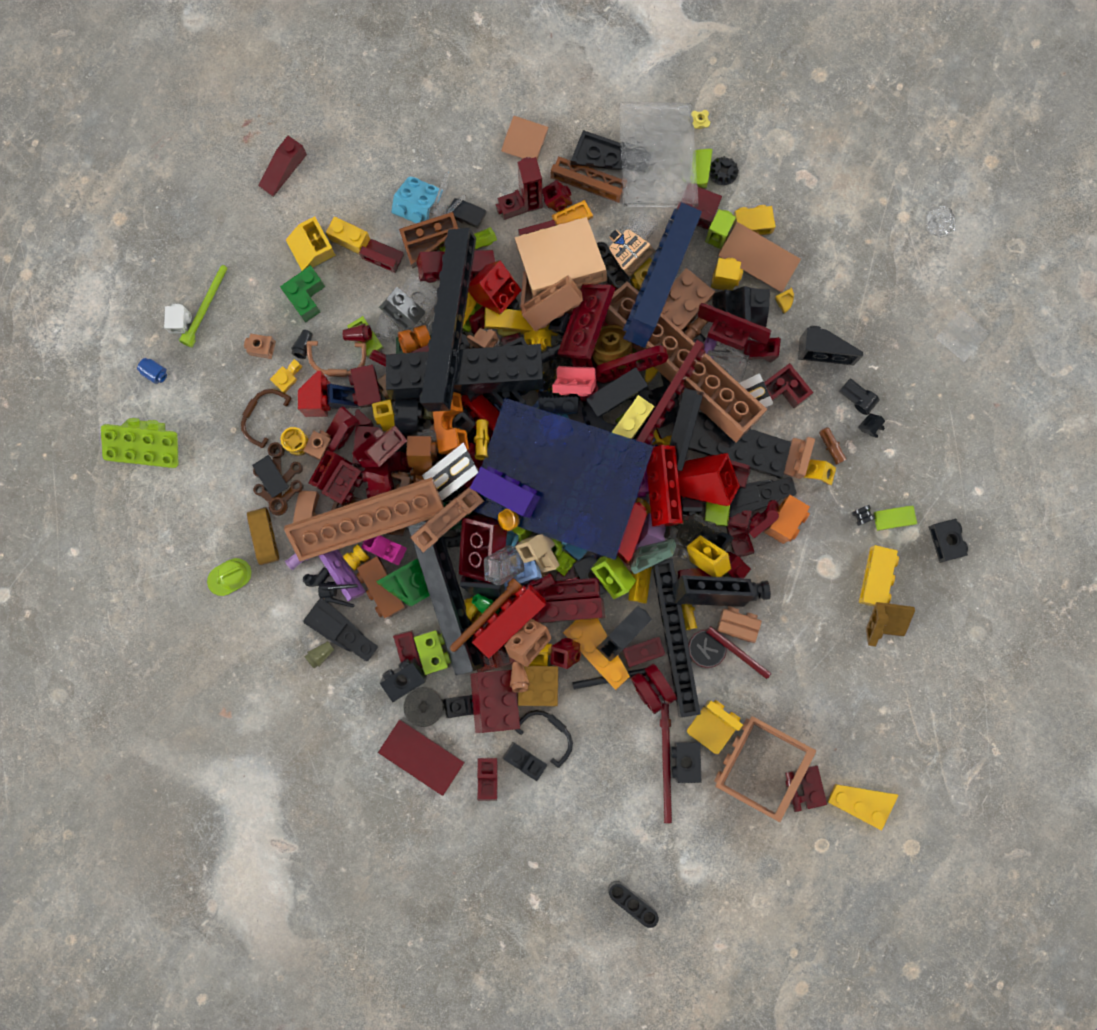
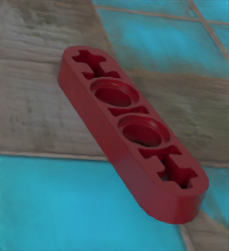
[595,345,668,383]

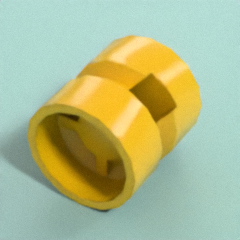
[280,427,309,456]

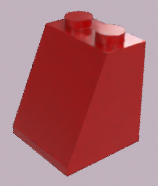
[678,453,740,506]
[600,500,647,566]

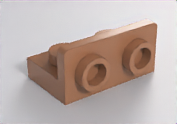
[784,437,815,479]

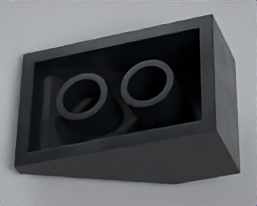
[798,326,863,366]

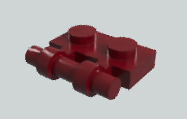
[785,765,827,812]

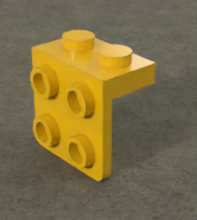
[687,700,743,754]

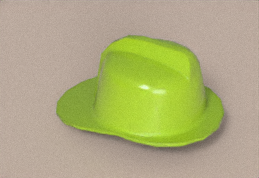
[207,558,252,596]

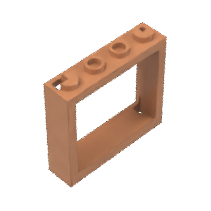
[714,716,817,822]

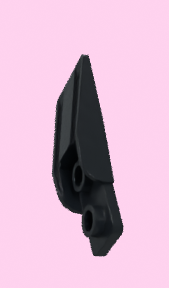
[729,477,797,518]
[303,598,378,661]

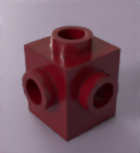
[542,180,572,212]
[551,638,581,669]

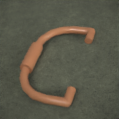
[307,341,366,377]

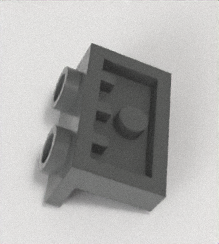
[379,287,425,330]

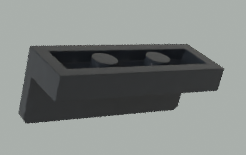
[586,368,648,417]

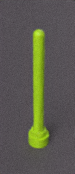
[179,265,227,348]

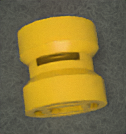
[343,544,370,571]

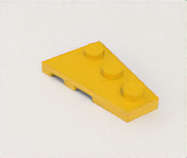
[827,784,899,831]

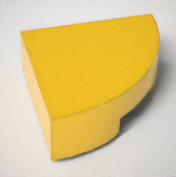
[775,288,794,314]

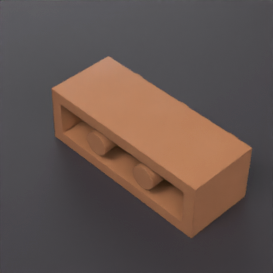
[521,275,583,331]

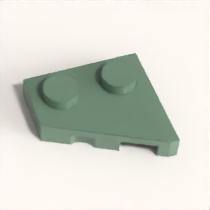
[631,539,676,574]

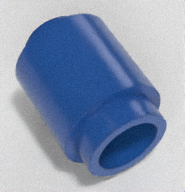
[137,358,167,384]

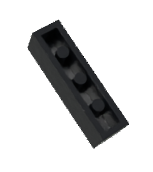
[672,575,755,607]

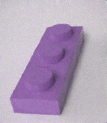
[319,549,366,601]

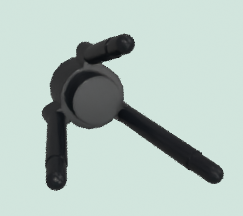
[318,578,359,608]

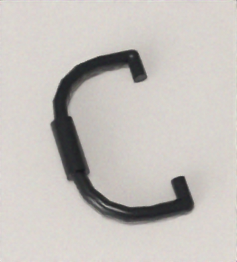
[515,710,573,768]

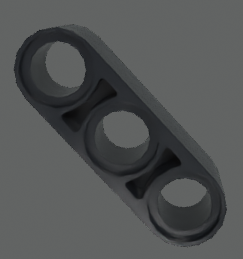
[597,242,629,291]
[608,881,659,928]

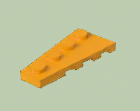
[563,619,630,690]

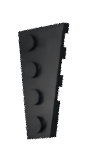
[570,130,652,173]

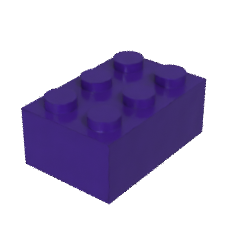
[470,466,541,518]

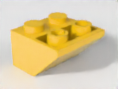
[286,216,336,271]

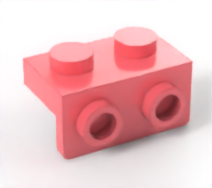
[552,366,596,396]

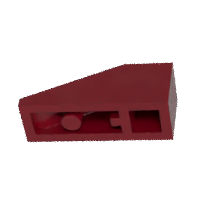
[258,135,307,197]

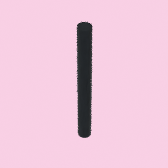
[572,668,646,690]

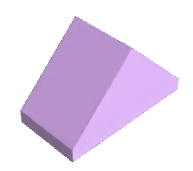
[636,513,666,550]

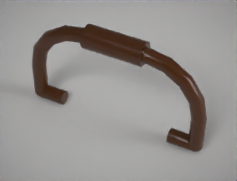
[241,389,292,448]

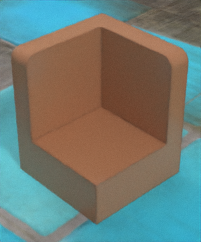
[466,328,499,348]

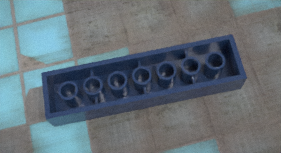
[623,202,702,348]

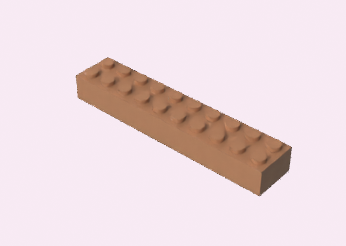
[604,282,768,442]

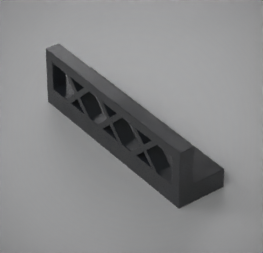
[669,387,704,471]

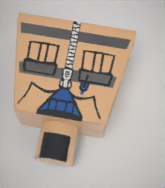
[609,229,656,277]

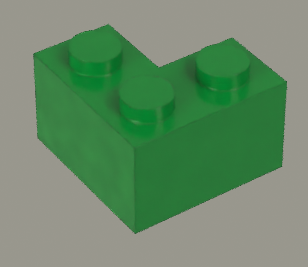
[280,265,325,323]

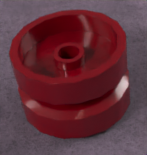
[630,663,677,714]

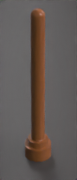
[450,578,522,652]

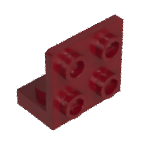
[677,184,722,230]

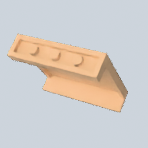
[515,217,607,298]

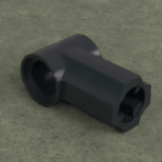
[839,378,880,415]

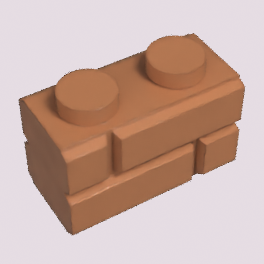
[716,606,762,643]

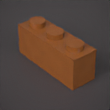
[356,557,407,619]

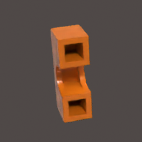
[433,392,469,455]

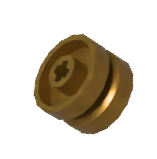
[591,325,633,371]

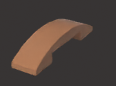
[410,486,484,553]

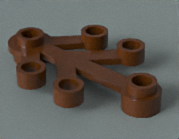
[253,442,304,516]

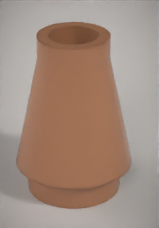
[510,662,530,692]

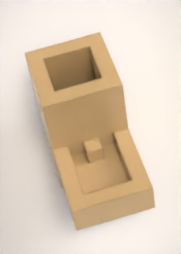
[515,534,560,573]

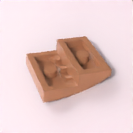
[501,116,549,161]

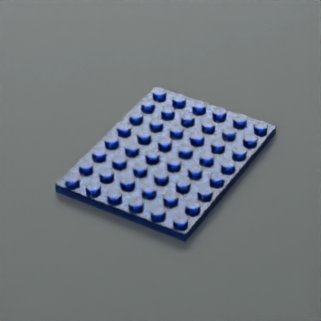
[473,398,654,560]

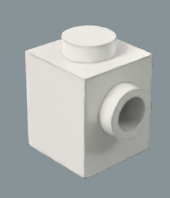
[164,304,192,334]

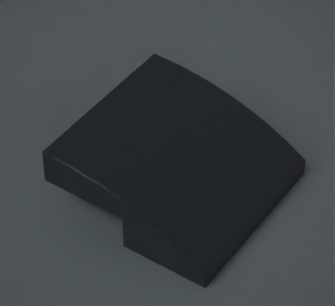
[713,286,751,322]

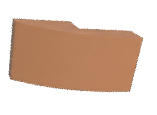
[293,491,320,523]

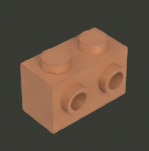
[505,619,552,667]

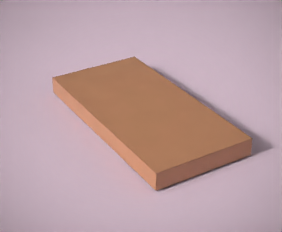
[717,222,801,293]

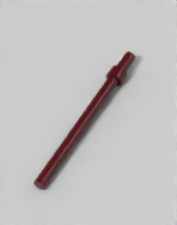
[660,703,672,823]

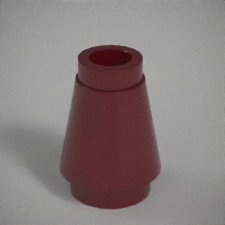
[343,324,372,343]

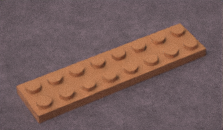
[284,477,444,561]

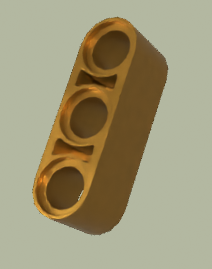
[247,507,279,565]

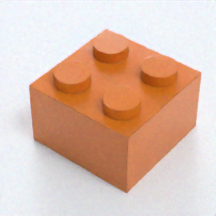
[764,495,810,544]

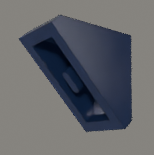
[327,384,359,409]

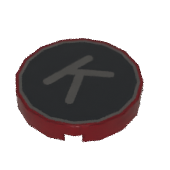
[688,629,727,668]

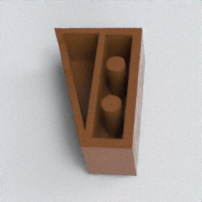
[399,212,458,269]
[407,436,440,484]

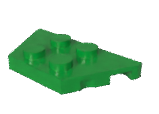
[376,558,430,607]

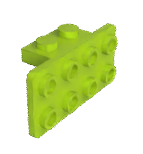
[101,418,179,468]

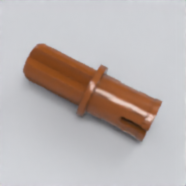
[819,427,847,465]

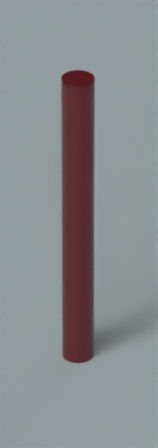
[706,626,771,679]

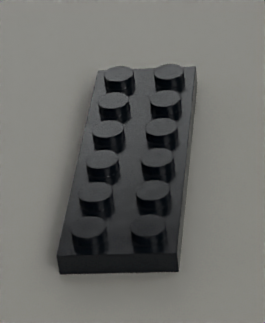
[689,412,791,479]

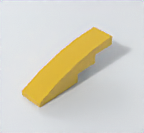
[485,308,558,336]

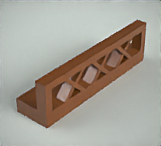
[551,156,627,203]

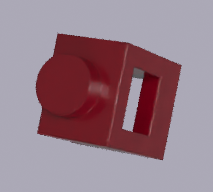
[495,189,525,220]

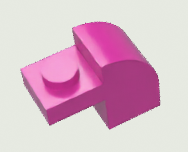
[361,535,407,565]

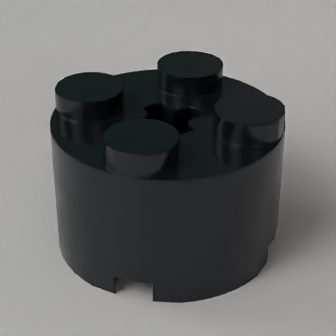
[394,398,427,434]

